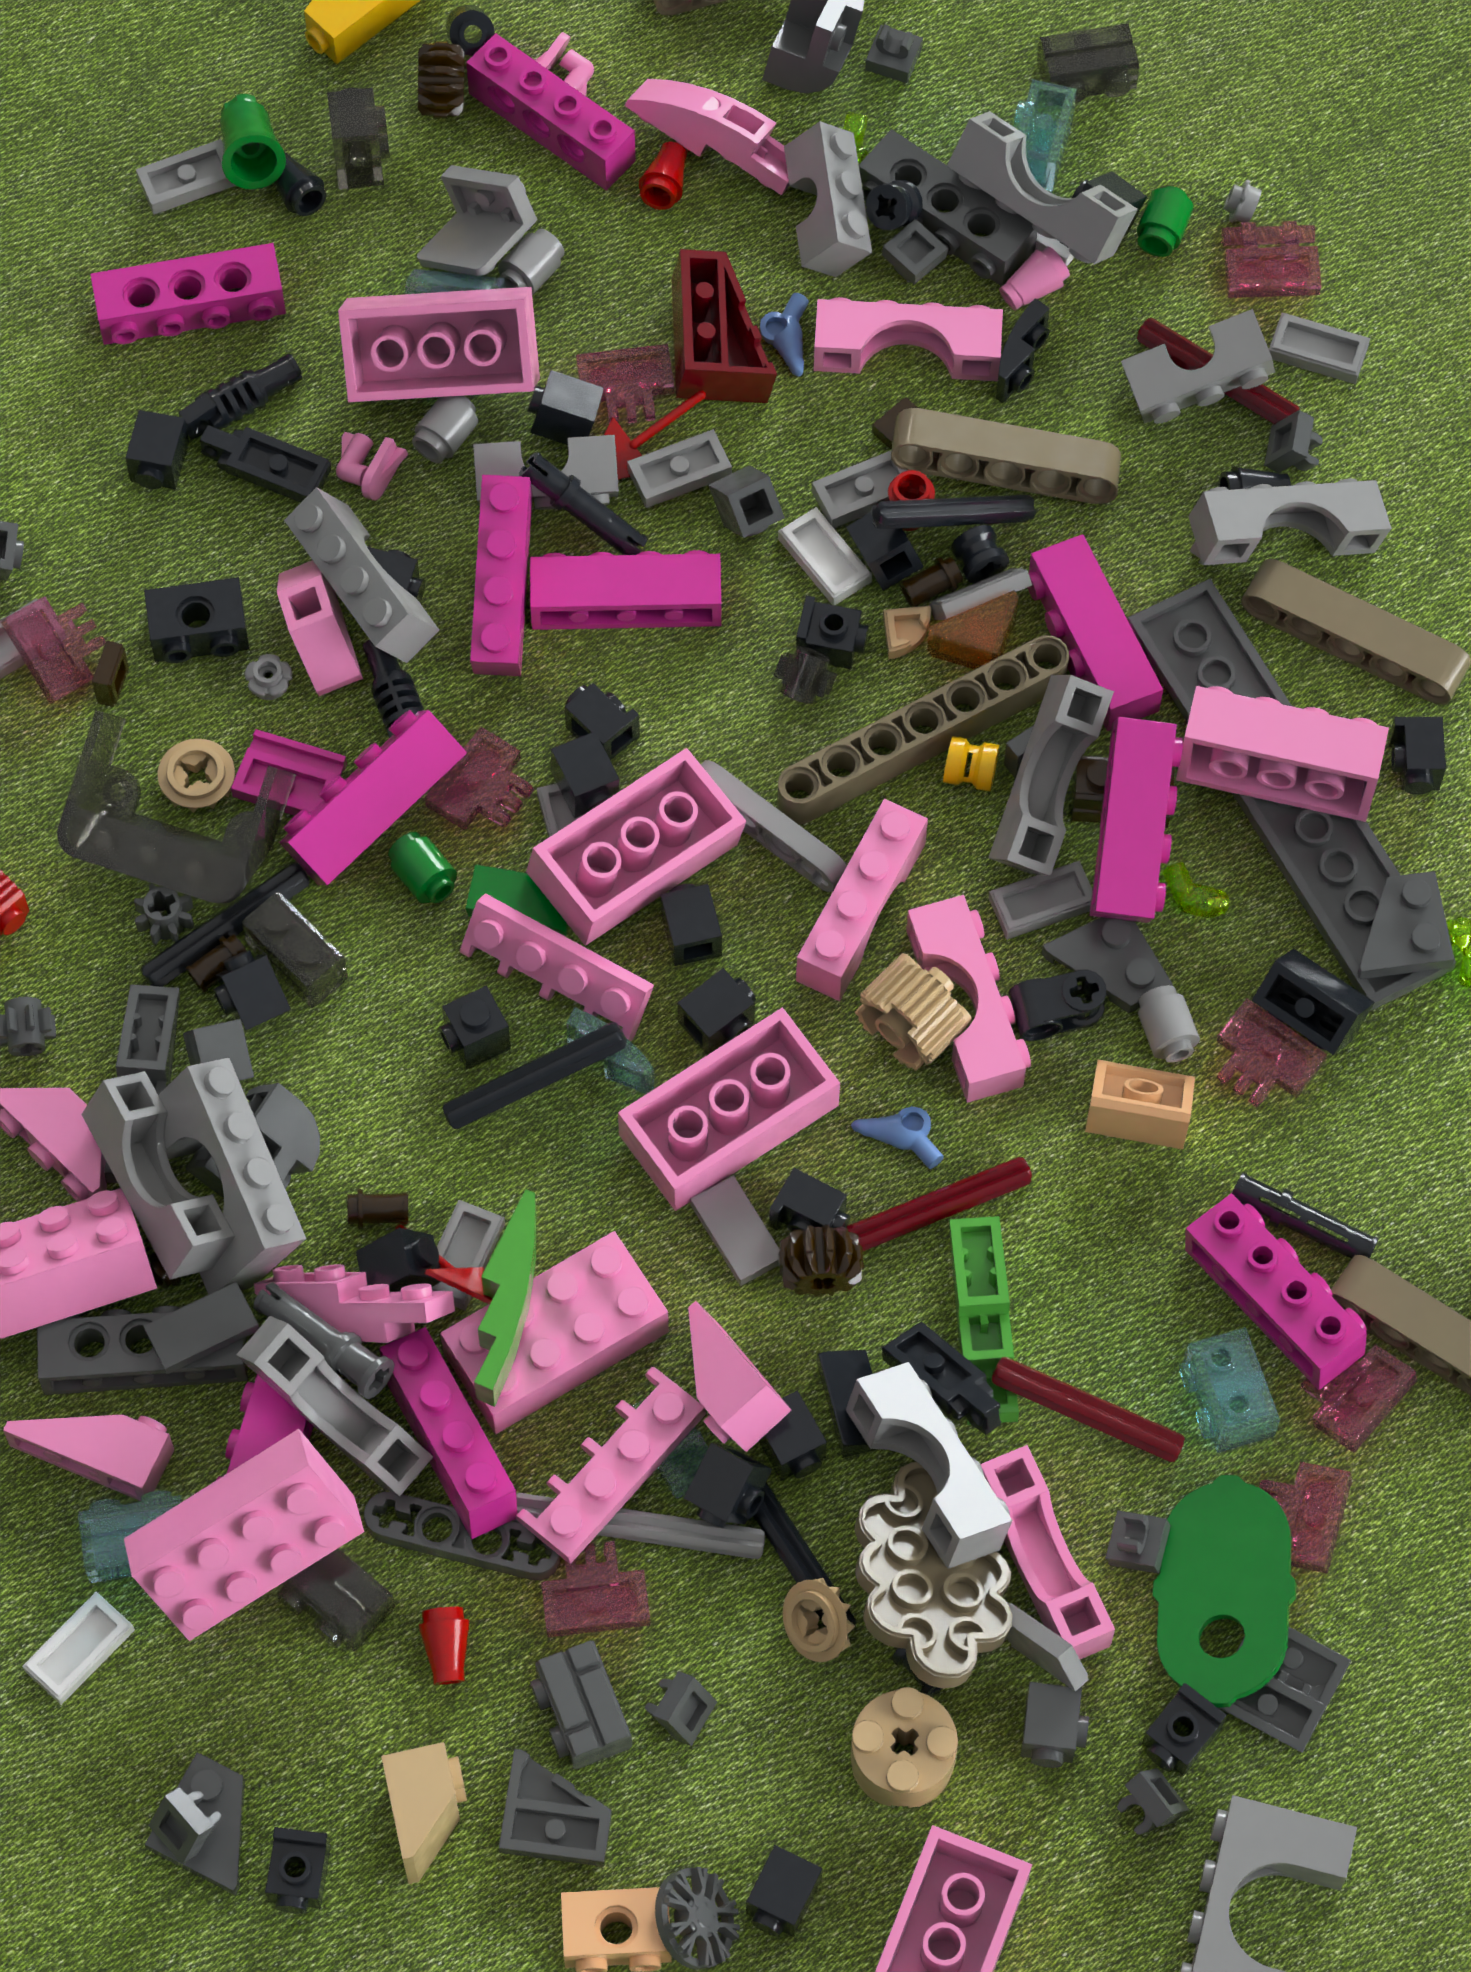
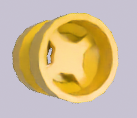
[943,736,1000,792]

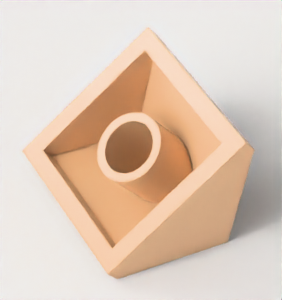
[1085,1060,1195,1149]

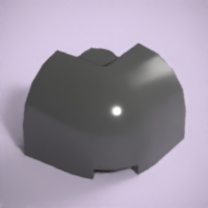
[762,0,865,93]
[185,1083,320,1198]

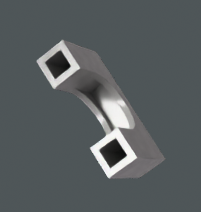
[158,1058,306,1295]
[1180,1795,1357,1972]

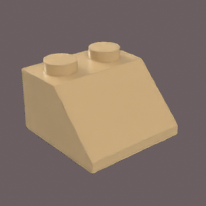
[381,1742,467,1884]

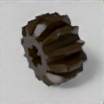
[418,41,464,119]
[778,1224,864,1297]

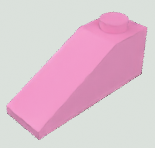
[688,1301,792,1452]
[3,1415,174,1504]

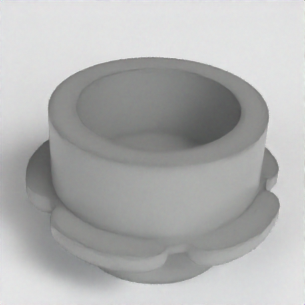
[1223,180,1262,224]
[245,654,292,700]

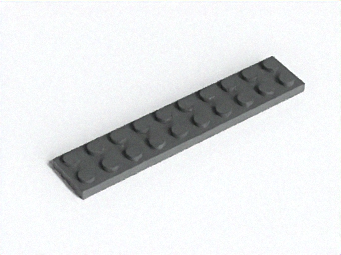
[1127,579,1456,1011]

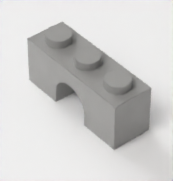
[784,121,872,277]
[1121,309,1275,424]
[473,435,619,510]

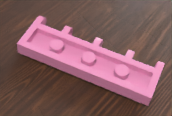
[460,894,654,1044]
[515,1367,706,1564]

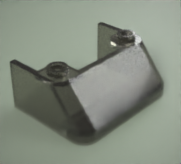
[57,710,296,904]

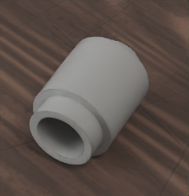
[498,229,565,295]
[412,396,478,463]
[1138,985,1200,1063]

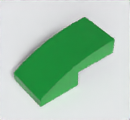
[465,865,568,936]

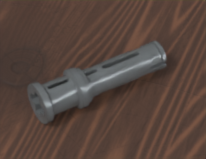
[254,1282,395,1399]

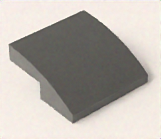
[1221,1627,1352,1753]

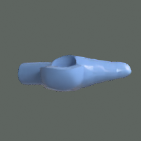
[759,293,809,377]
[851,1106,944,1169]

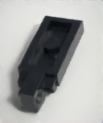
[200,425,331,503]
[881,1322,1002,1435]

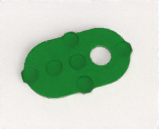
[1153,1475,1297,1708]

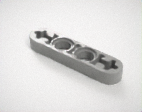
[701,760,847,892]

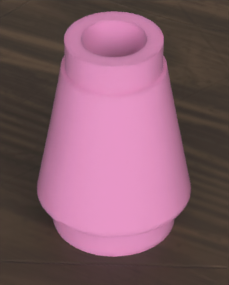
[999,246,1070,311]

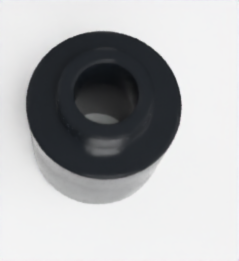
[446,5,495,56]

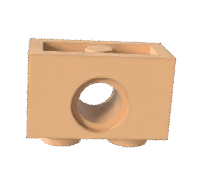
[561,1887,672,1972]

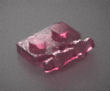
[1222,221,1322,298]

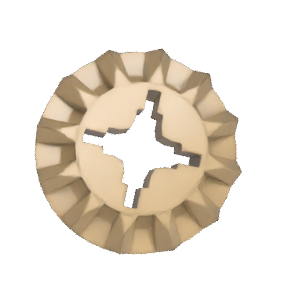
[158,739,235,813]
[783,1578,855,1662]

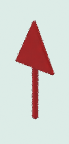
[604,390,706,479]
[395,1225,493,1305]

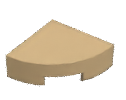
[883,606,931,659]

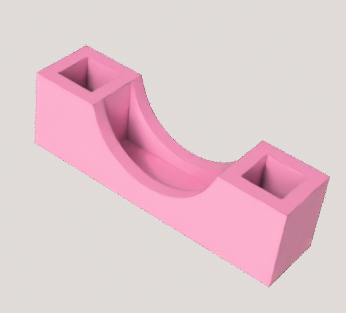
[814,297,1003,381]
[796,799,928,1001]
[906,895,1031,1103]
[980,1445,1115,1659]

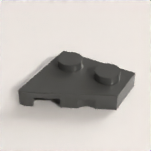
[1042,917,1173,1013]
[499,1749,612,1867]
[144,1752,245,1895]

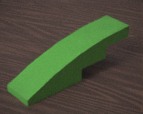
[474,1189,537,1407]
[949,1216,1019,1425]

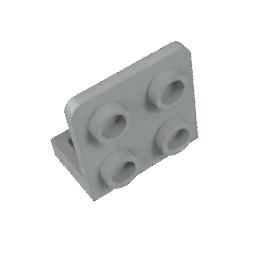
[417,165,537,276]

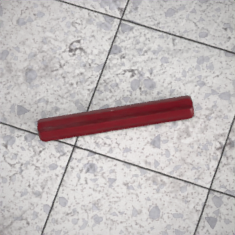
[1137,318,1300,424]
[846,1157,1032,1251]
[992,1357,1185,1462]

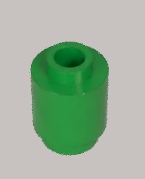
[1137,186,1194,257]
[388,832,457,904]

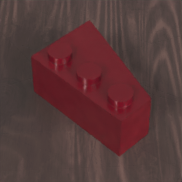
[671,249,777,403]

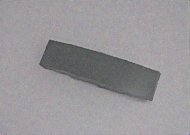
[104,984,180,1183]

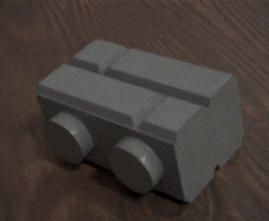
[530,1641,632,1769]

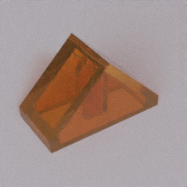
[927,590,1019,670]

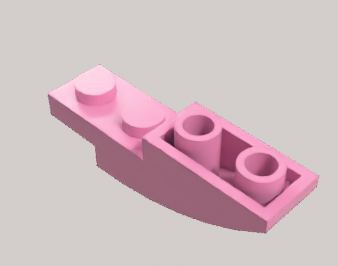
[625,79,790,195]
[254,1264,455,1343]

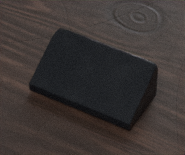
[817,1350,877,1458]

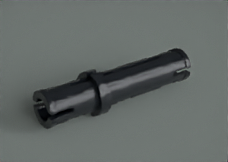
[519,451,648,555]
[1232,1172,1379,1259]

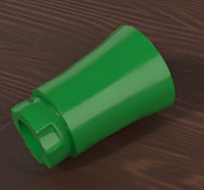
[220,94,286,189]

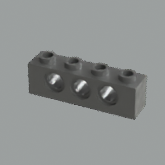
[859,129,1037,286]
[37,1306,248,1395]

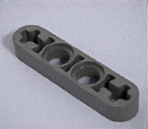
[364,1491,560,1581]

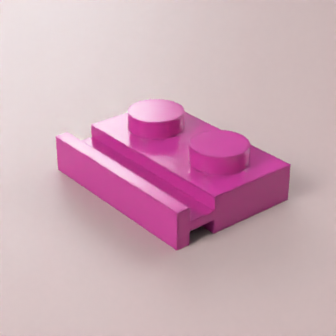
[231,729,347,816]

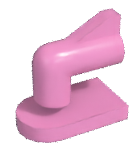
[535,32,594,96]
[336,432,408,501]

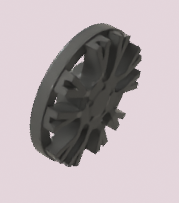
[655,1867,740,1970]

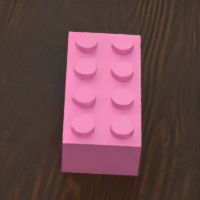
[338,287,540,402]
[1176,686,1389,822]
[526,748,746,946]
[618,1007,840,1211]
[0,1188,157,1339]
[440,1231,669,1435]
[124,1429,365,1641]
[875,1825,1032,1972]

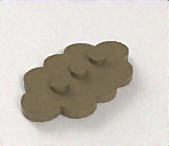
[855,1462,1013,1689]

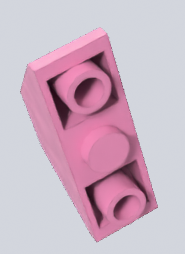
[277,560,363,696]
[0,1088,107,1202]

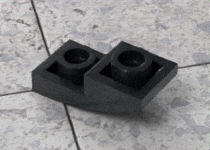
[996,298,1050,403]

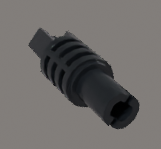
[179,353,303,440]
[362,639,424,738]

